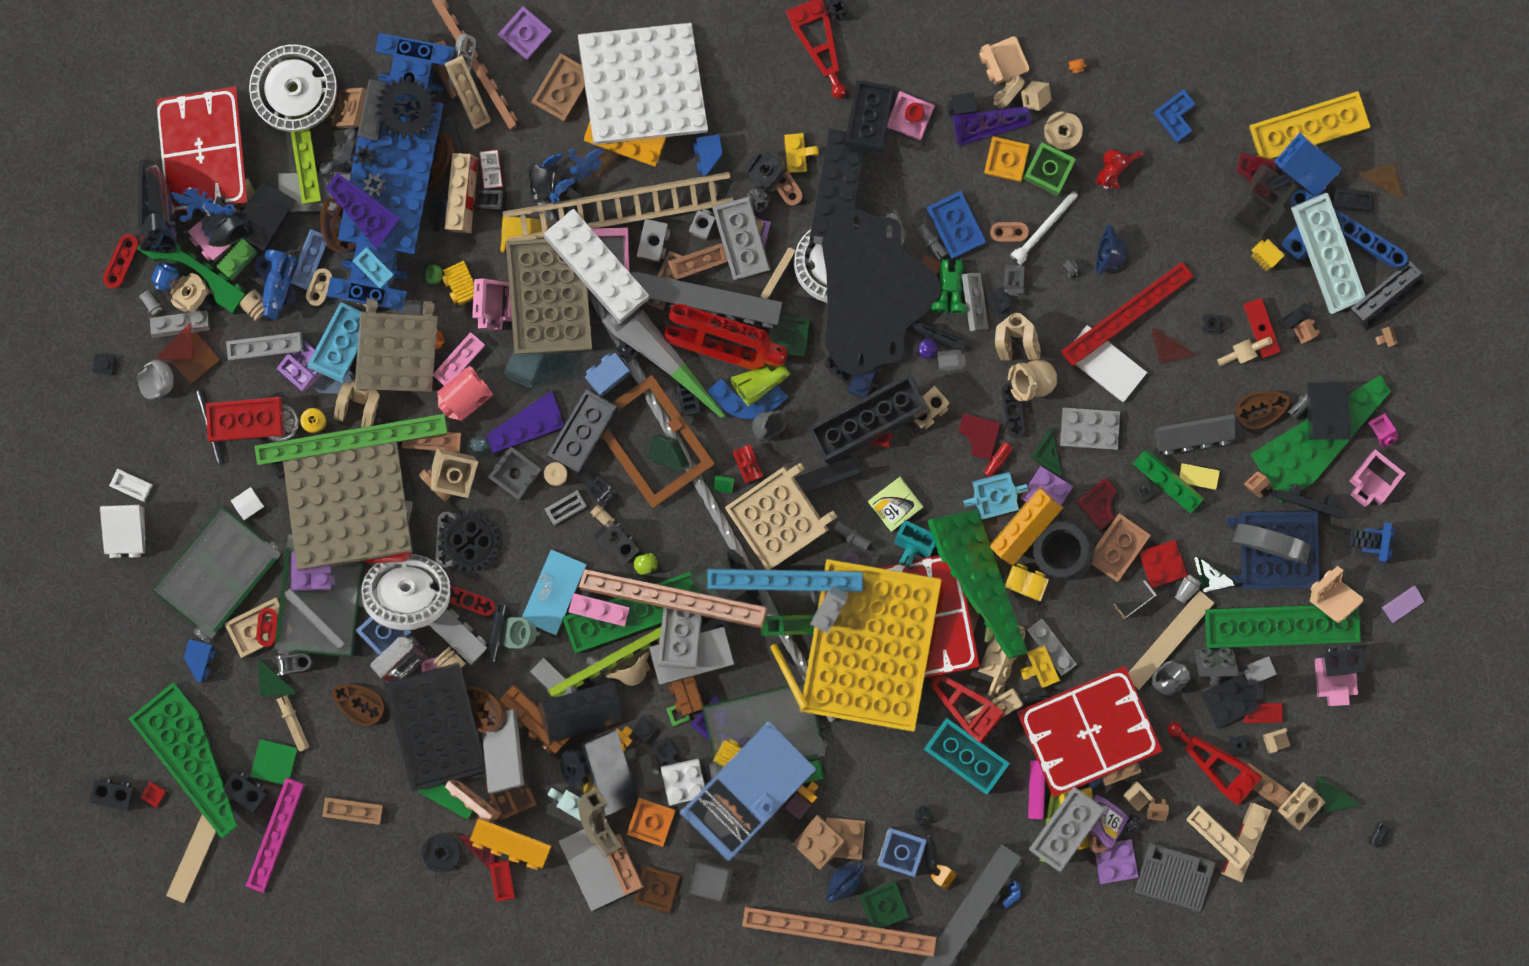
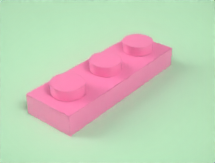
[433,332,485,386]
[569,593,630,626]

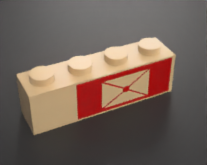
[445,153,479,233]
[1221,803,1271,882]

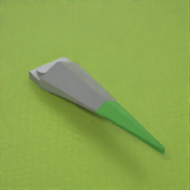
[602,308,725,418]

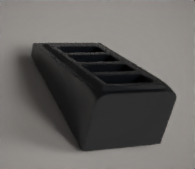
[473,189,507,212]
[675,380,701,417]

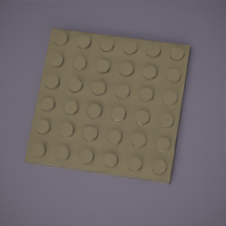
[283,442,412,571]

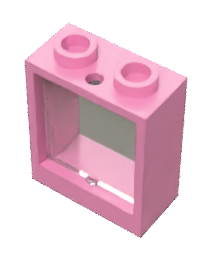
[592,228,629,272]

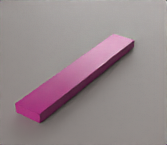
[246,777,305,893]

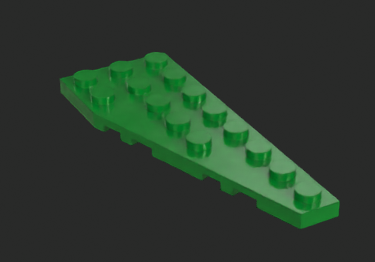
[1250,375,1391,503]
[928,509,1028,659]
[129,682,238,839]

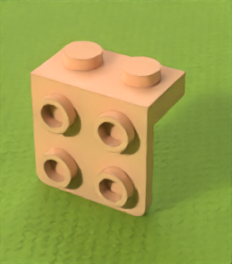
[979,37,1029,85]
[1310,566,1363,623]

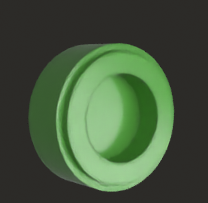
[425,265,442,284]

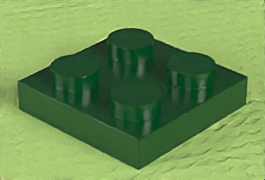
[769,315,810,357]
[859,881,909,928]

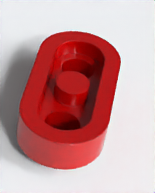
[256,608,278,647]

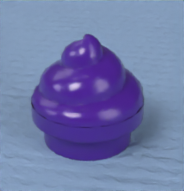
[918,340,937,359]

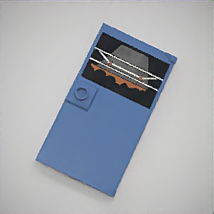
[680,721,816,861]

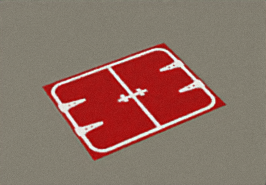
[156,86,247,213]
[880,555,979,678]
[1017,666,1162,797]

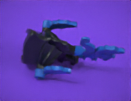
[528,148,605,204]
[171,188,250,247]

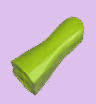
[731,364,790,407]

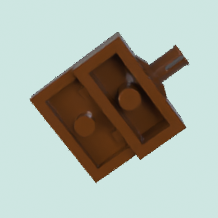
[485,774,537,821]

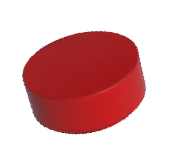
[905,103,924,123]

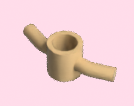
[1217,337,1273,366]

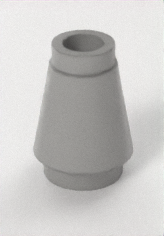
[1175,574,1201,603]

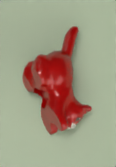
[1096,149,1144,189]

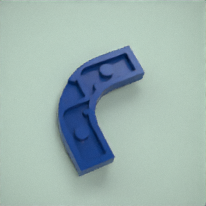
[707,378,788,419]

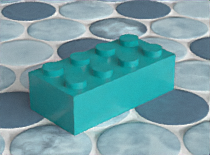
[923,718,1010,795]

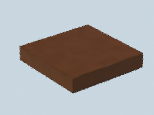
[166,332,220,385]
[633,865,680,913]

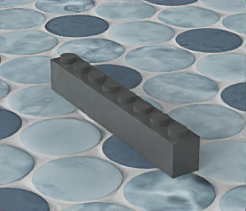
[631,271,783,329]
[921,844,1022,966]

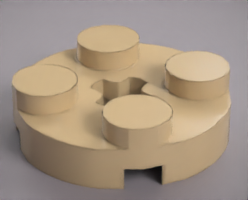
[1044,112,1082,150]
[171,274,209,313]

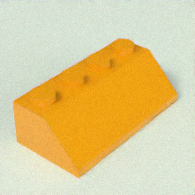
[583,122,666,166]
[990,485,1063,566]
[470,818,551,870]

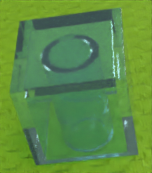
[504,351,543,388]

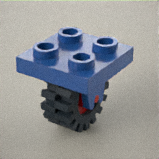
[1349,522,1395,564]

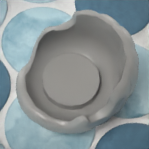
[137,360,174,400]

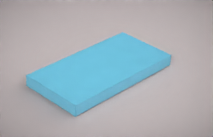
[307,302,362,383]
[522,550,586,635]

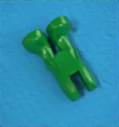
[931,259,967,314]

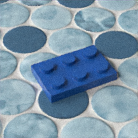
[926,191,986,259]

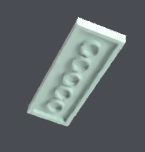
[1291,193,1365,314]

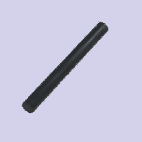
[195,389,224,464]

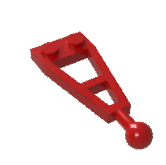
[786,0,847,99]
[928,674,1005,743]
[1167,722,1262,806]

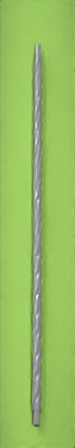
[533,188,836,722]

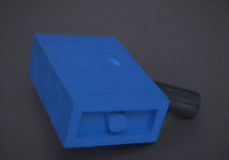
[1267,132,1342,197]

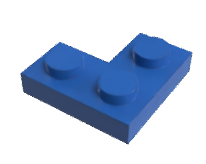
[1153,89,1195,143]

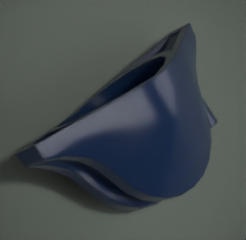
[1095,225,1127,275]
[826,862,864,902]

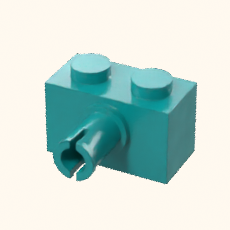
[894,520,936,568]

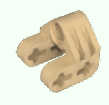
[995,313,1040,360]
[334,380,380,428]

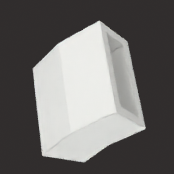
[231,487,264,520]

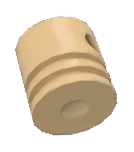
[239,289,264,321]
[544,462,568,486]
[433,647,466,668]

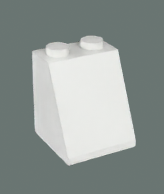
[100,505,145,558]

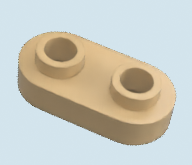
[994,75,1025,110]
[306,269,333,306]

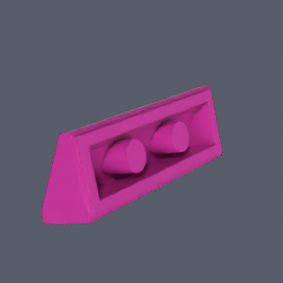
[1028,761,1045,819]

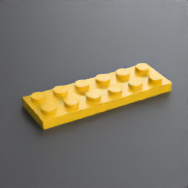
[1249,91,1370,158]

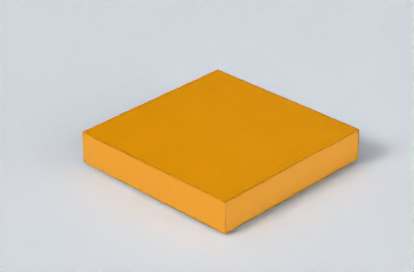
[984,136,1030,182]

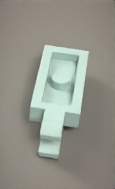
[548,788,581,821]

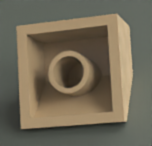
[431,448,478,498]

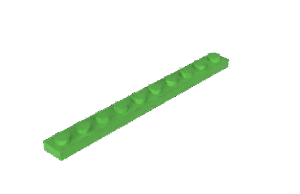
[254,414,448,465]

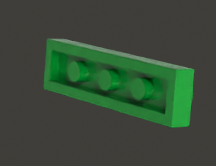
[1133,449,1204,514]

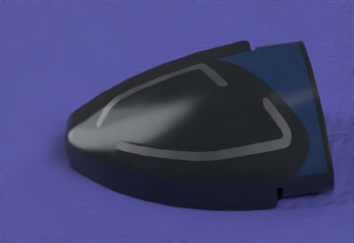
[138,159,177,253]

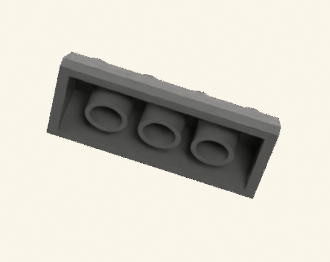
[1154,415,1236,455]

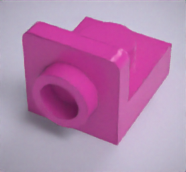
[1368,413,1398,448]

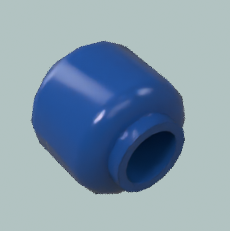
[151,261,179,291]

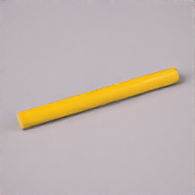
[770,644,809,711]

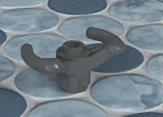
[319,127,358,175]

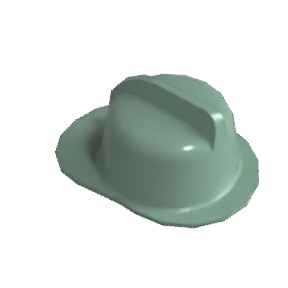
[501,617,540,648]

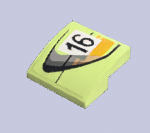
[868,476,924,532]

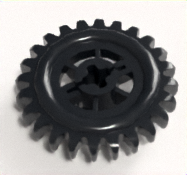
[375,77,438,140]

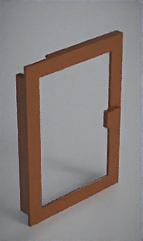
[602,375,715,508]

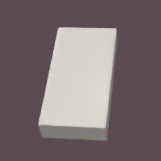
[109,469,153,502]

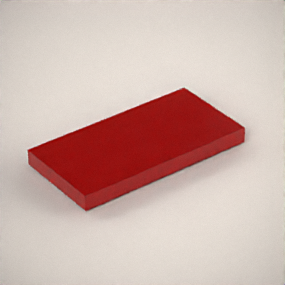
[206,397,284,442]

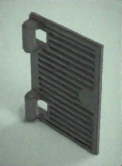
[1135,843,1216,912]

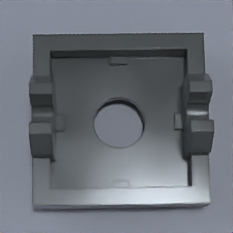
[488,447,542,500]

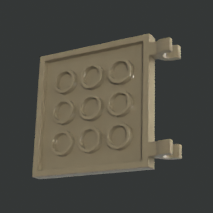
[355,298,438,392]

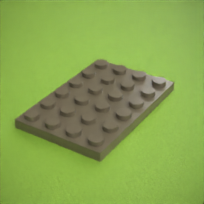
[506,239,592,355]

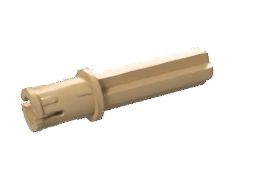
[276,695,309,751]

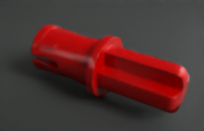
[983,442,1013,477]

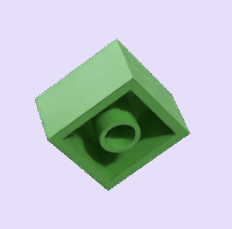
[1023,142,1076,196]

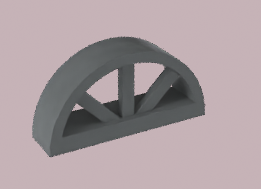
[1232,524,1311,565]

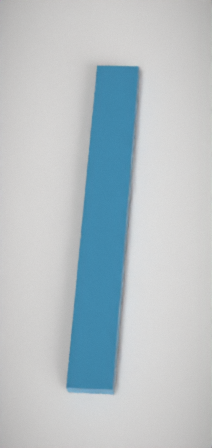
[708,569,863,592]

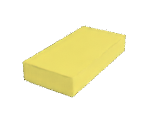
[1179,463,1220,490]

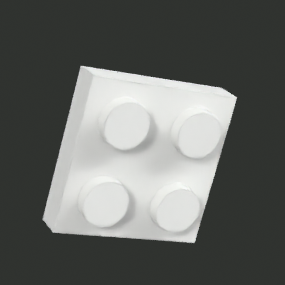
[661,759,705,805]

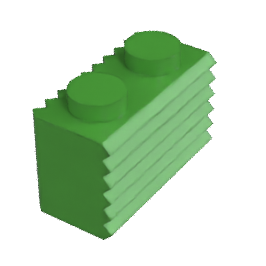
[217,239,258,281]

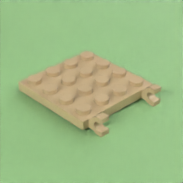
[725,463,837,570]

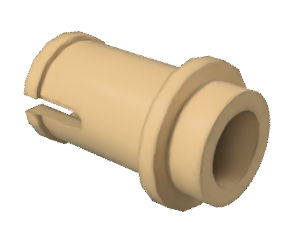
[590,504,615,525]

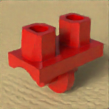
[732,444,763,484]

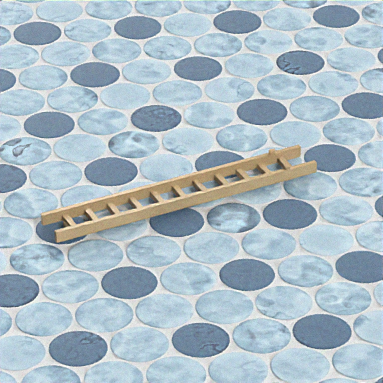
[503,172,733,241]

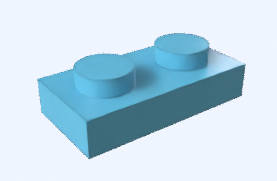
[353,247,394,289]

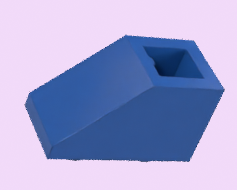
[694,134,722,176]
[184,639,215,683]

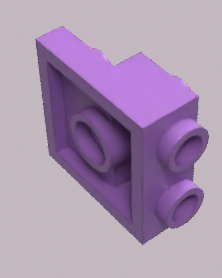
[291,552,334,591]

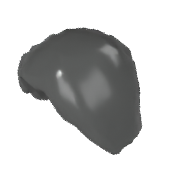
[752,410,787,442]
[1152,660,1191,695]

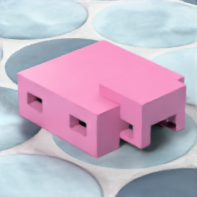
[472,279,512,330]
[1349,449,1405,507]
[1315,656,1358,706]

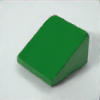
[714,476,734,493]

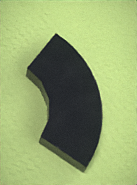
[727,549,759,599]

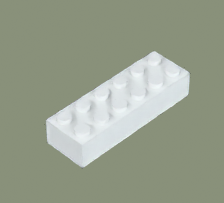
[544,209,649,324]

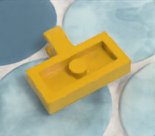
[784,133,819,173]
[1020,645,1060,688]

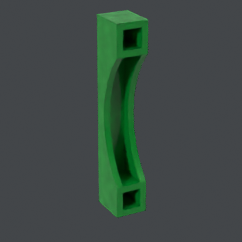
[137,244,246,314]
[761,615,815,636]

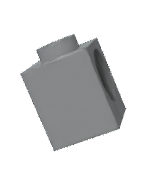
[689,209,715,240]
[1244,657,1276,682]

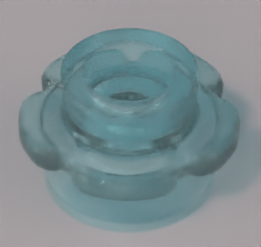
[469,438,488,451]

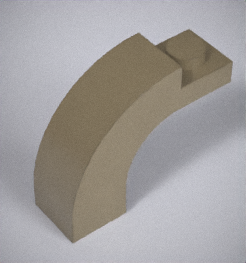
[578,787,622,858]

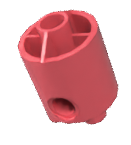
[437,366,493,422]

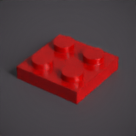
[1139,540,1187,588]

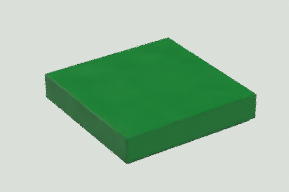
[250,739,298,785]

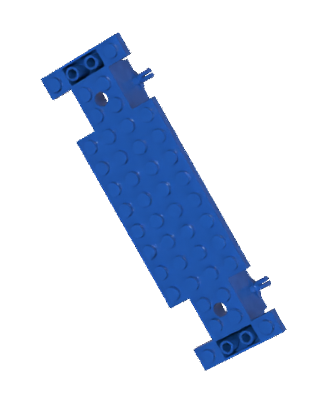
[327,33,455,311]

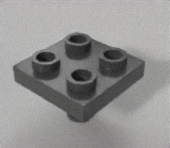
[1195,647,1238,685]

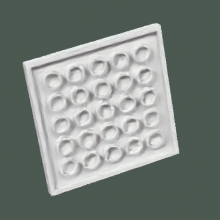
[578,23,708,145]

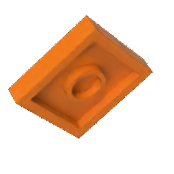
[627,798,675,847]

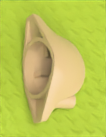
[604,648,651,686]

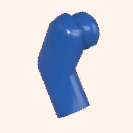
[1001,880,1021,909]

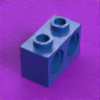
[1279,225,1308,261]

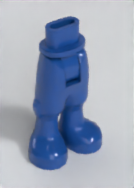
[262,250,298,320]

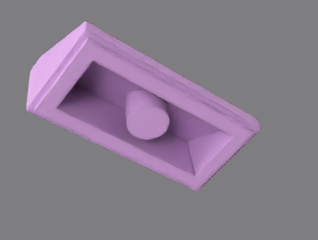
[1382,586,1424,623]

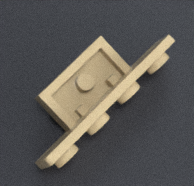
[978,625,1026,698]

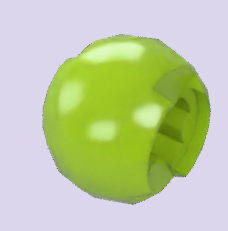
[634,553,658,575]

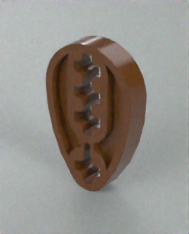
[428,132,455,187]
[320,198,356,252]
[1235,391,1290,430]
[332,684,384,726]
[466,686,506,734]

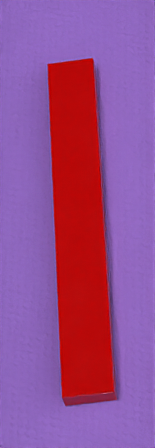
[1061,262,1194,367]

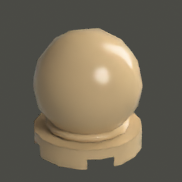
[1008,360,1057,401]

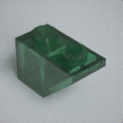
[647,433,689,471]

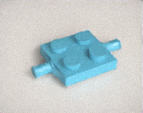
[963,472,1028,519]

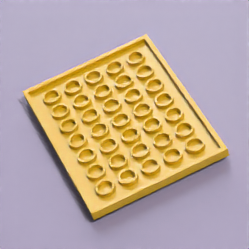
[800,559,941,731]

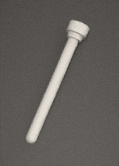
[1010,191,1077,265]

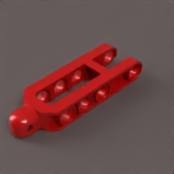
[664,304,788,370]

